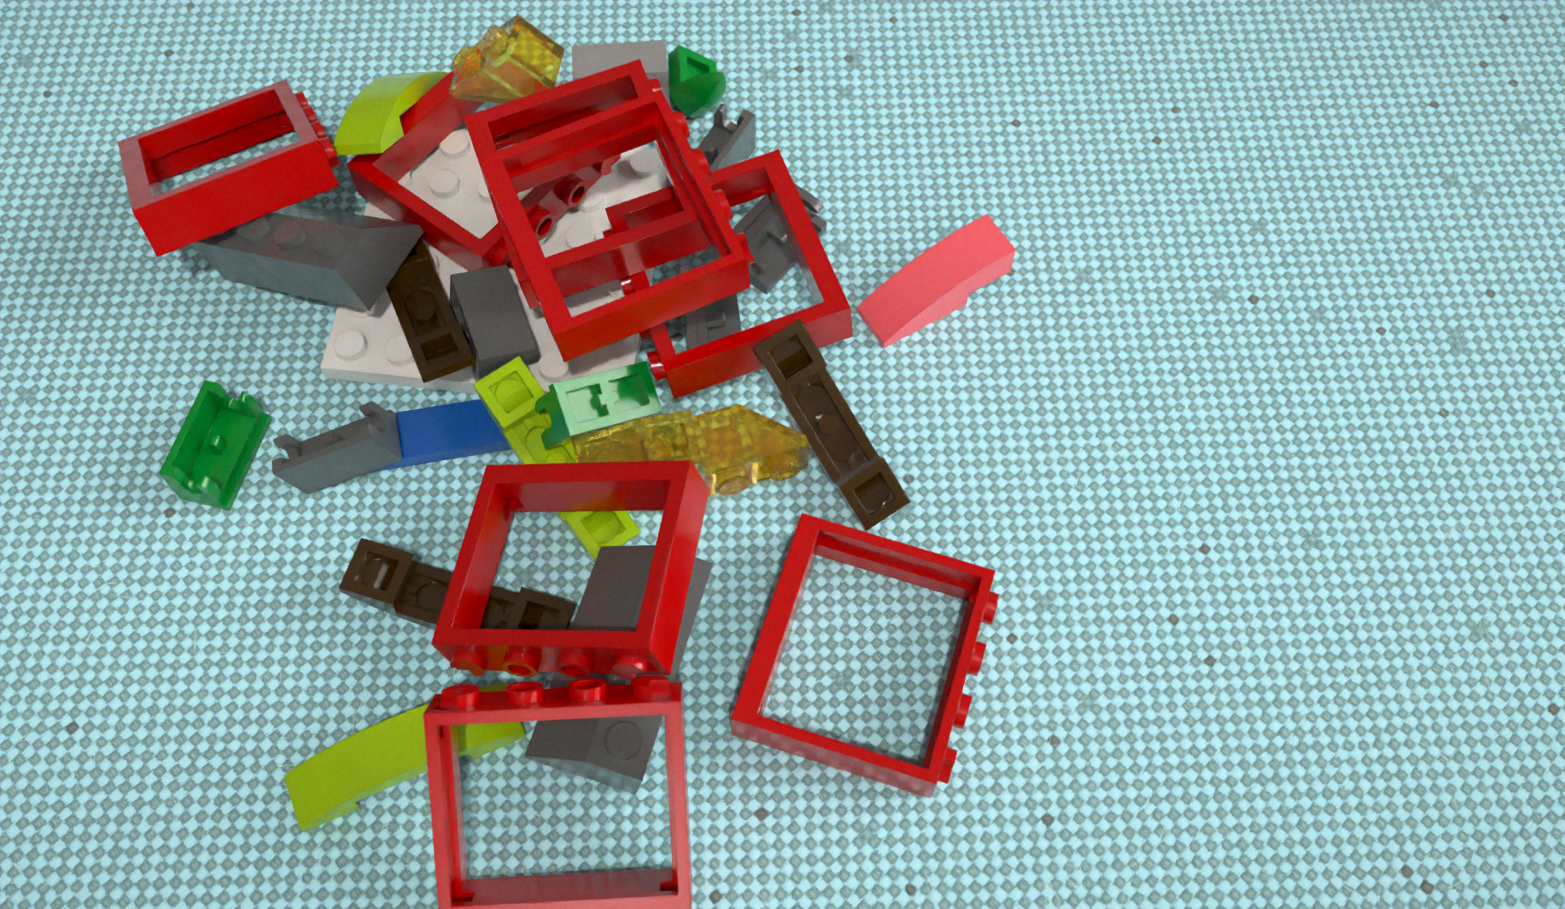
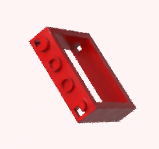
[346,42,621,271]
[464,59,711,309]
[118,79,340,257]
[477,89,755,362]
[602,149,853,399]
[431,460,709,680]
[731,513,1000,799]
[423,675,693,909]

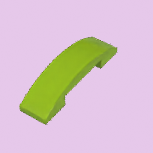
[333,71,448,155]
[473,356,641,563]
[284,683,527,832]

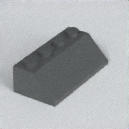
[192,203,424,311]
[524,545,713,794]

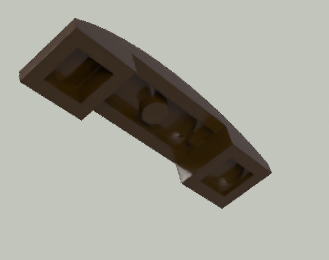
[386,237,476,383]
[752,319,911,531]
[339,538,575,630]

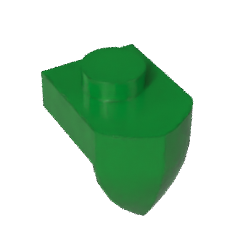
[668,45,726,117]

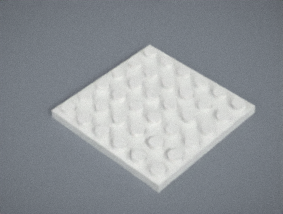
[320,129,670,394]

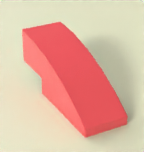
[856,214,1016,348]

